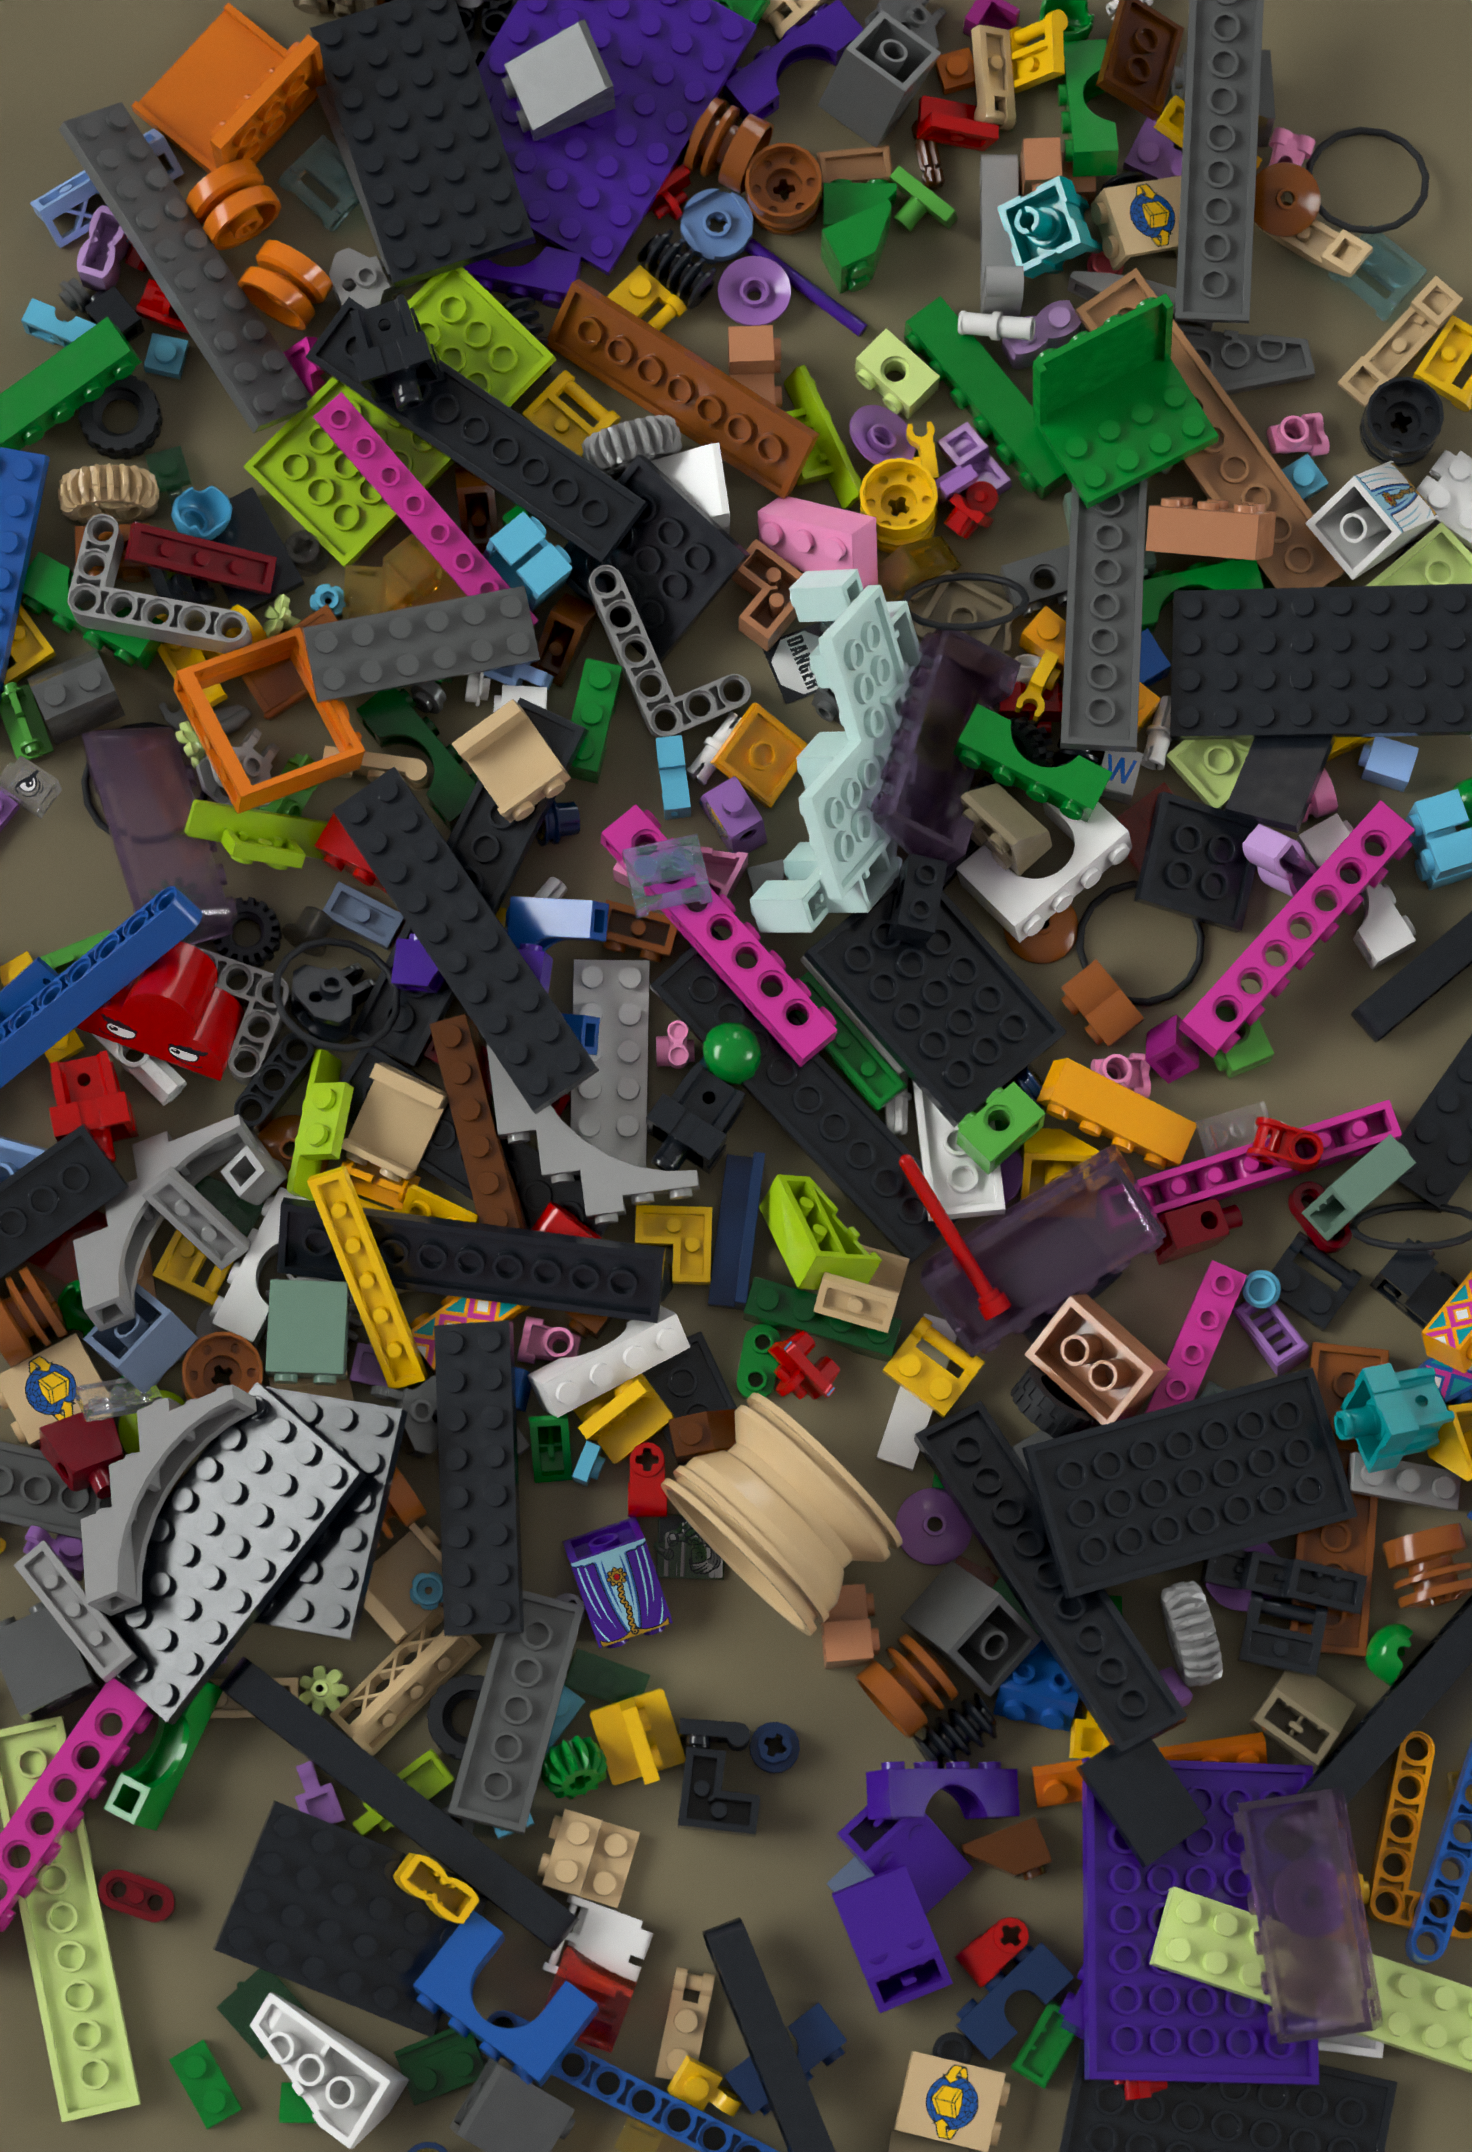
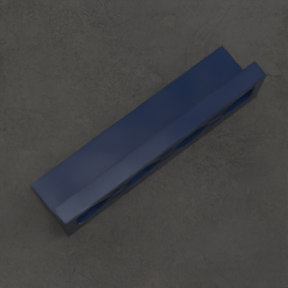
[708,1152,765,1310]

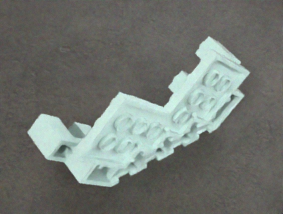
[750,569,926,933]

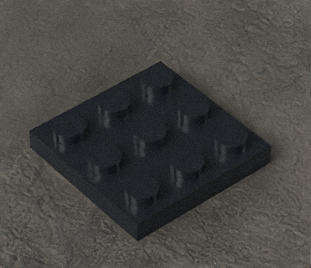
[1134,791,1259,933]

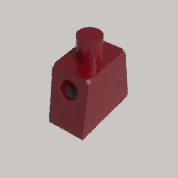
[1146,1199,1243,1265]
[39,1403,123,1499]

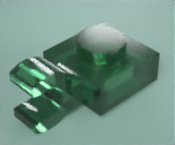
[145,445,192,506]

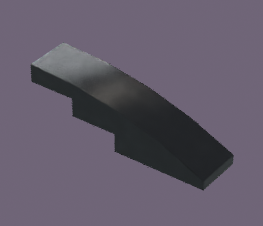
[1200,1550,1367,1615]

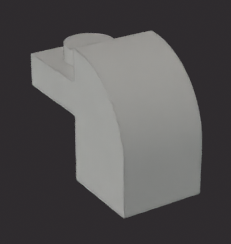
[220,1130,288,1205]

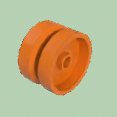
[186,159,281,250]
[237,239,333,331]

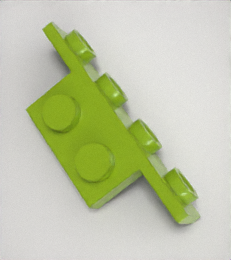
[784,365,862,509]
[184,799,328,870]
[287,1049,354,1201]

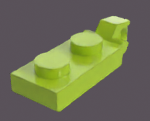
[352,1748,455,1837]

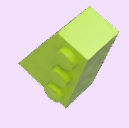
[759,1174,882,1290]

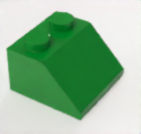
[820,199,892,294]

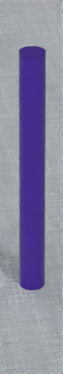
[745,238,868,337]

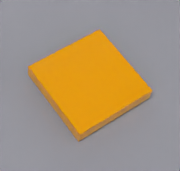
[710,702,808,808]

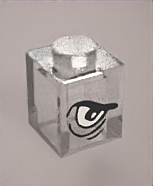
[0,755,62,819]

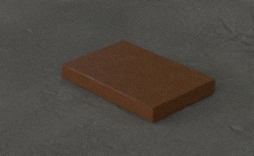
[1096,0,1184,121]

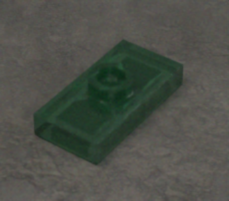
[194,1175,265,1237]
[564,1647,650,1703]

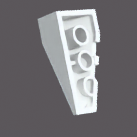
[250,1992,409,2149]

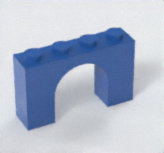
[506,896,609,1055]
[413,1910,599,2087]

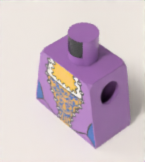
[698,776,767,853]

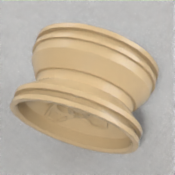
[661,1392,903,1636]

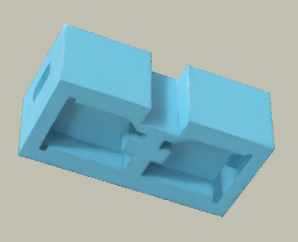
[21,298,96,347]
[656,735,691,820]

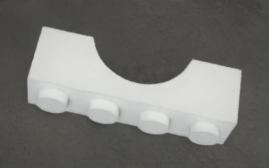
[1296,813,1416,971]
[210,1187,310,1348]
[527,1305,690,1418]

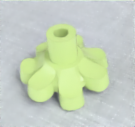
[263,594,301,638]
[176,721,205,769]
[299,1665,349,1716]

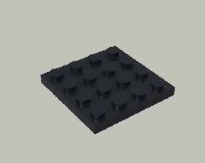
[563,454,750,664]

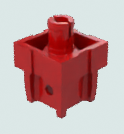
[49,1050,139,1163]

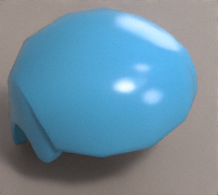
[171,486,233,541]

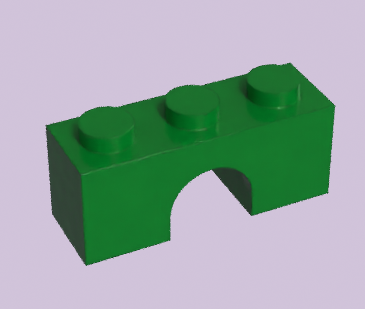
[568,658,623,784]

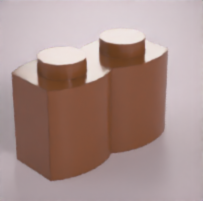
[1061,959,1145,1048]

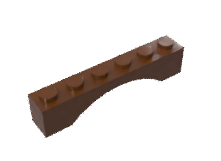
[429,1014,528,1229]

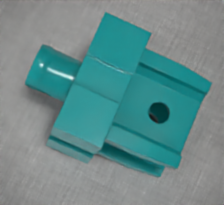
[997,175,1103,279]
[1334,1363,1455,1473]

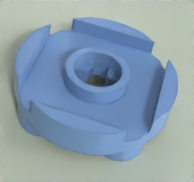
[681,188,753,264]

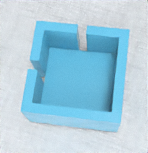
[483,511,573,612]
[1405,789,1472,890]

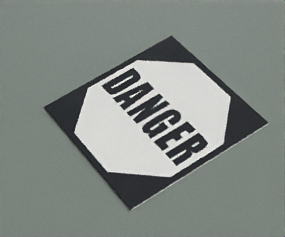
[762,621,826,704]

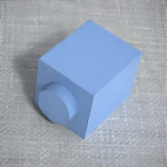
[1357,737,1419,792]

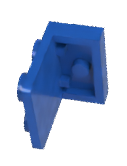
[993,1636,1078,1731]

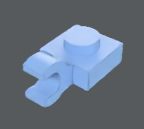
[484,663,554,690]

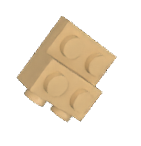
[537,1809,640,1909]

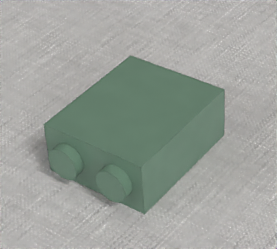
[1302,1134,1416,1241]
[265,1279,350,1386]

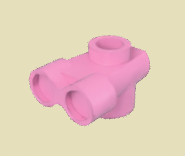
[1269,127,1316,166]
[1266,412,1330,456]
[656,1020,695,1069]
[1090,1053,1151,1098]
[517,1316,582,1364]

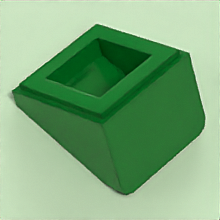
[279,2083,317,2123]

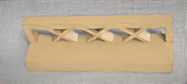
[329,1605,481,1757]

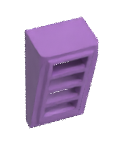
[1233,1301,1309,1377]

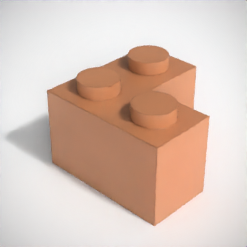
[1019,137,1096,206]
[728,325,782,408]
[732,539,802,652]
[820,1584,880,1669]

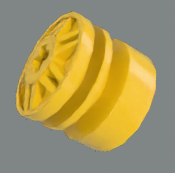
[859,458,938,555]

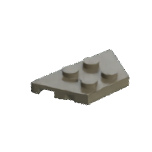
[908,570,1013,687]

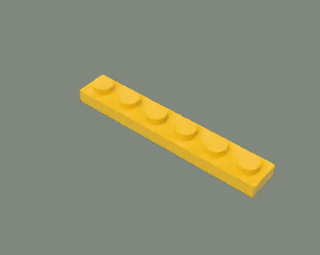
[307,1165,428,1389]

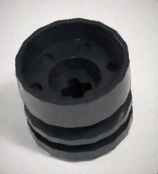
[1359,376,1444,468]

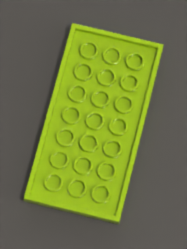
[243,267,556,570]

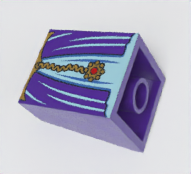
[562,1517,673,1648]

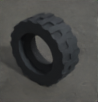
[78,375,162,460]
[1011,1365,1096,1438]
[427,1674,485,1761]

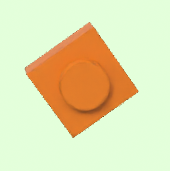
[935,47,976,95]

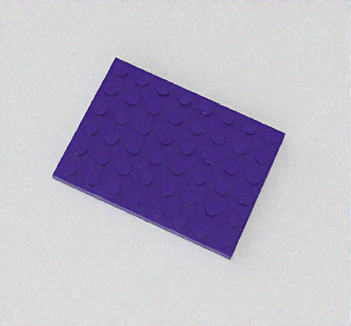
[478,0,757,276]
[1082,1757,1319,2085]

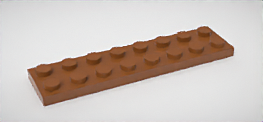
[547,279,820,499]
[1289,1342,1389,1658]

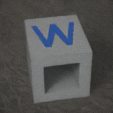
[1100,751,1143,805]

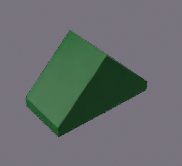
[529,1414,573,1483]

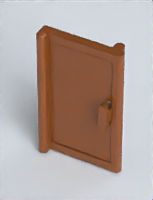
[241,604,338,721]

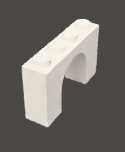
[956,802,1133,943]

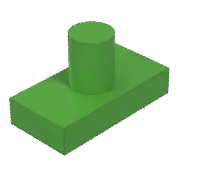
[890,166,958,232]

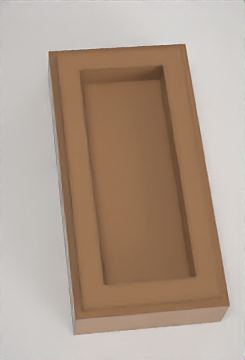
[817,145,893,191]

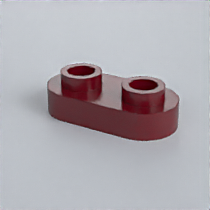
[1288,1181,1352,1253]
[98,1869,176,1923]

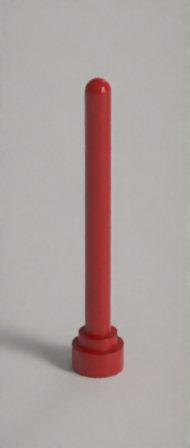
[899,1154,1012,1321]

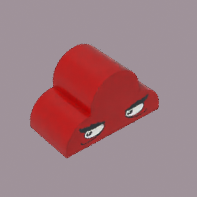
[77,941,245,1081]

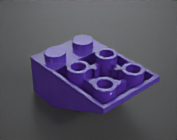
[836,1806,973,1914]
[831,1863,953,2013]

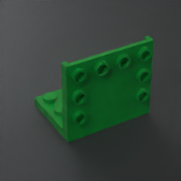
[1033,293,1219,509]

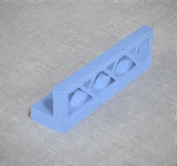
[30,128,184,248]

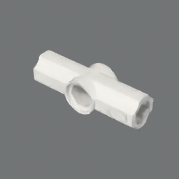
[92,1034,187,1106]

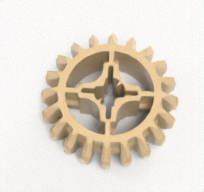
[58,463,159,524]

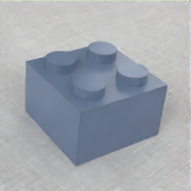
[83,1283,198,1395]

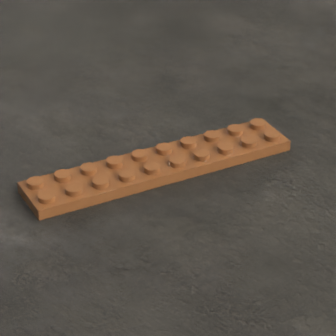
[1075,268,1346,588]

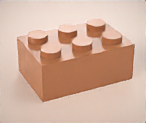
[1146,496,1276,560]
[1024,1294,1170,1425]

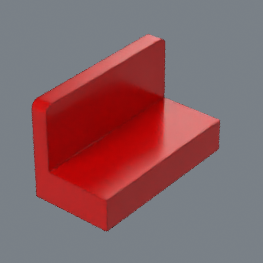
[917,95,999,152]

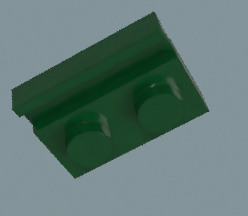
[394,2028,485,2106]

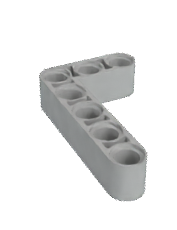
[980,154,1024,317]
[68,514,252,654]
[587,565,751,738]
[181,941,291,1085]

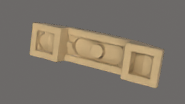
[1254,193,1373,277]
[1337,276,1463,408]

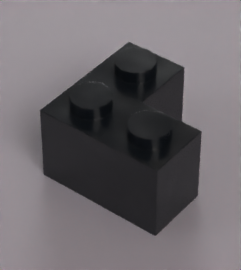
[1370,1238,1459,1329]
[678,1746,760,1837]

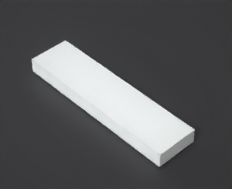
[876,1313,961,1471]

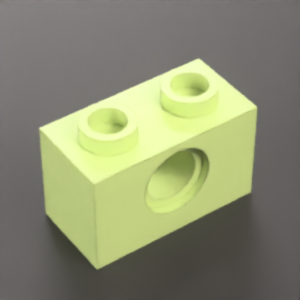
[855,328,940,419]

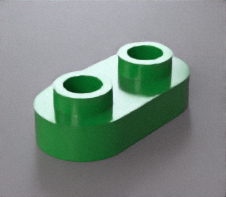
[736,1324,782,1399]

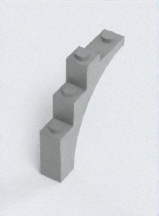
[487,1044,700,1225]
[73,1114,256,1332]
[81,1384,257,1616]

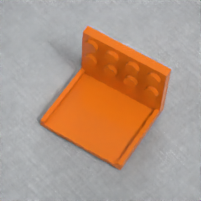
[132,2,327,173]

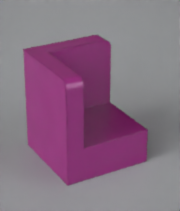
[963,0,1020,38]
[1145,1015,1199,1084]

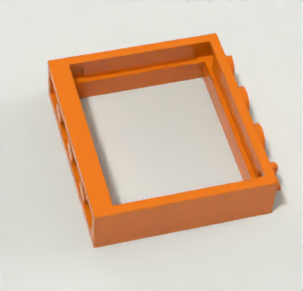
[173,627,366,814]

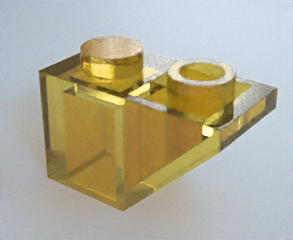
[379,534,443,613]

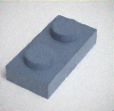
[321,881,405,951]

